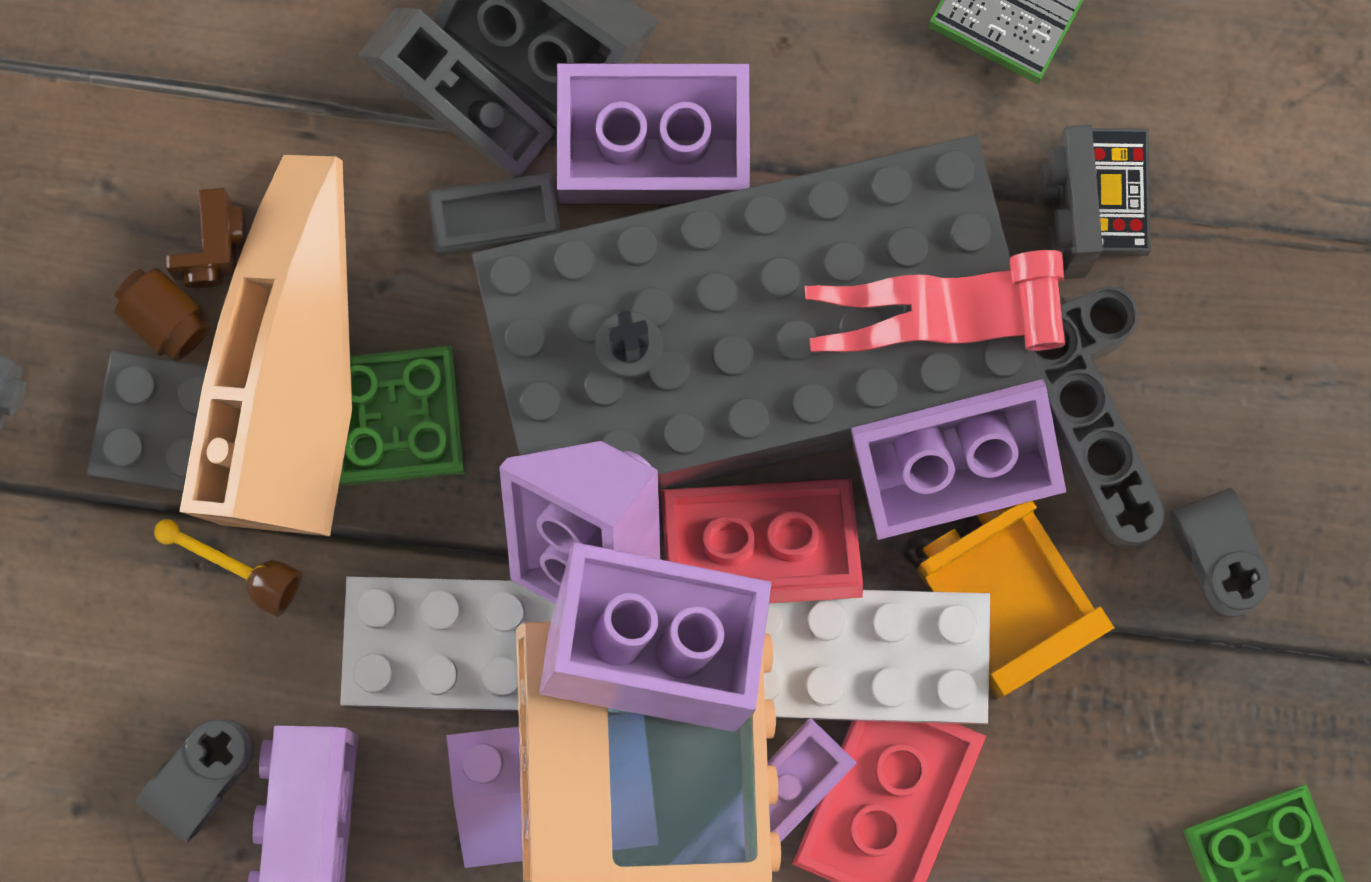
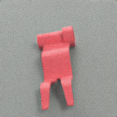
[804,250,1065,352]

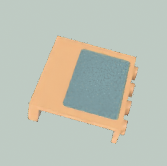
[516,622,781,882]

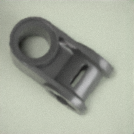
[1170,488,1271,618]
[135,720,254,844]

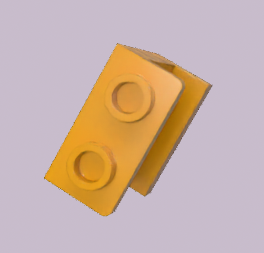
[916,501,1114,700]

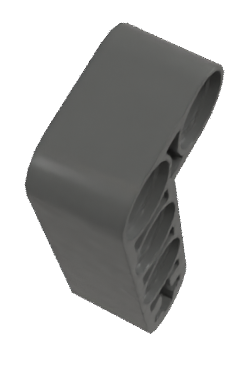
[1035,286,1164,550]

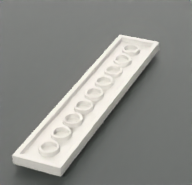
[340,576,990,725]

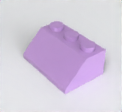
[557,64,750,204]
[851,379,1066,540]
[499,441,660,604]
[539,542,771,732]
[446,713,658,868]
[248,726,359,882]

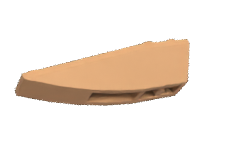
[180,155,352,536]

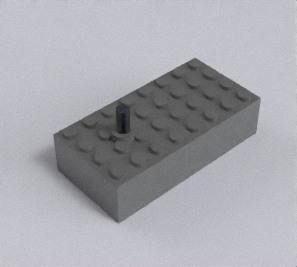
[472,134,1042,493]

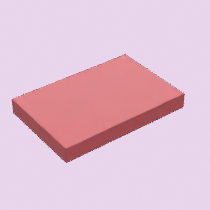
[661,478,863,603]
[791,721,986,882]

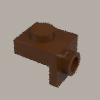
[165,188,246,288]

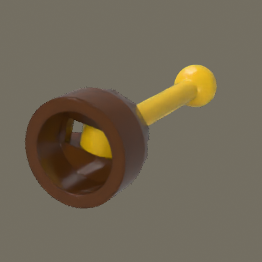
[154,519,302,617]

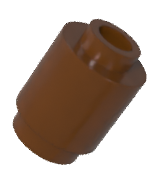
[114,268,210,361]

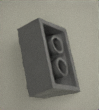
[433,0,659,128]

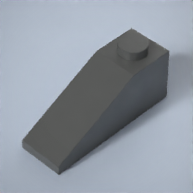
[358,7,556,178]

